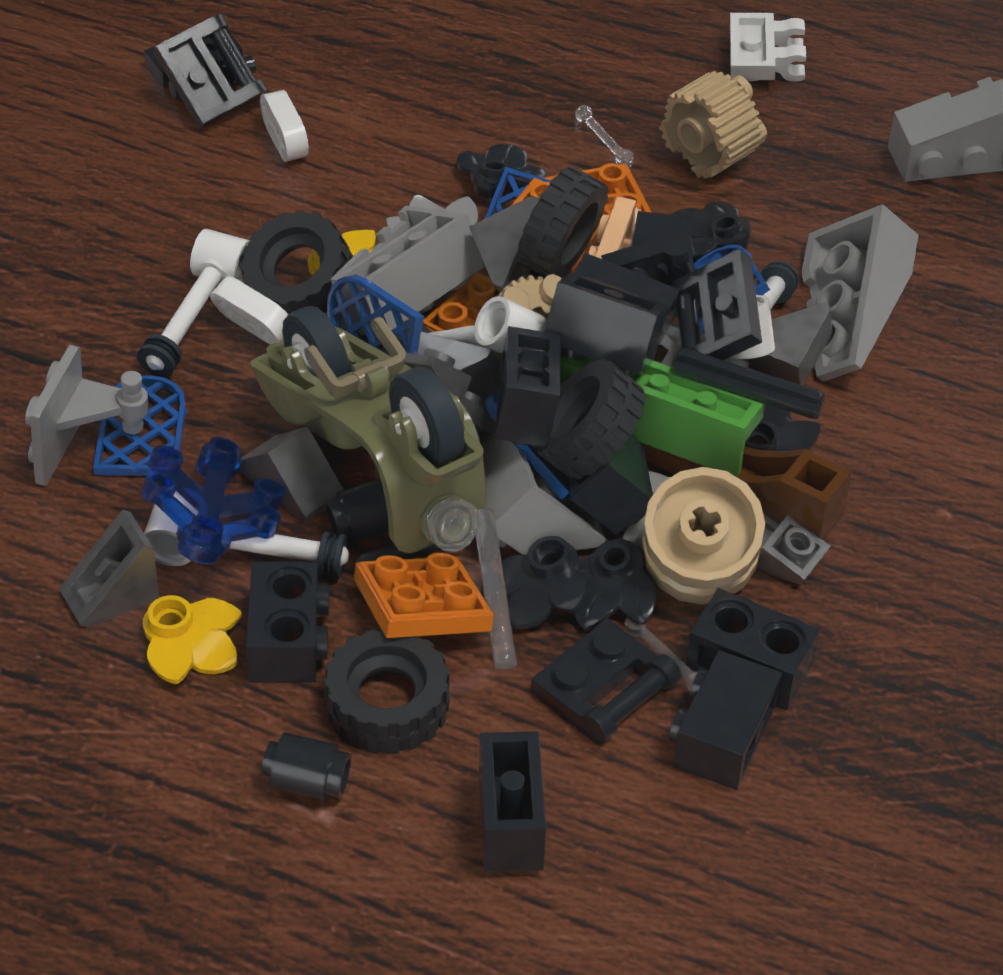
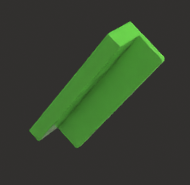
[560,354,765,477]

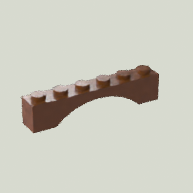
[640,442,852,540]

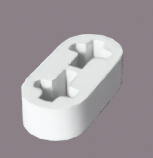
[260,90,309,162]
[210,276,288,345]

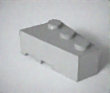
[888,77,1003,182]

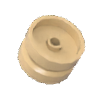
[642,467,765,605]

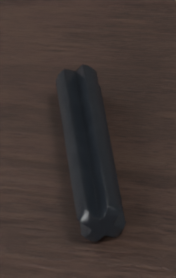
[673,348,825,419]

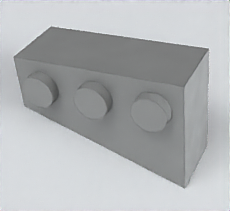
[330,206,485,339]

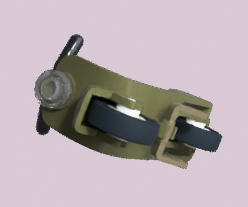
[250,306,486,565]

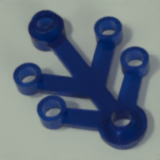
[141,437,285,564]

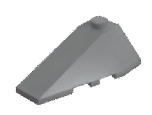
[802,204,918,382]
[481,397,606,555]

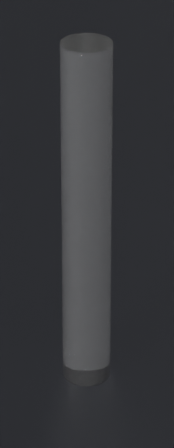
[472,509,517,670]

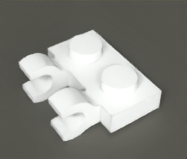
[730,13,806,82]

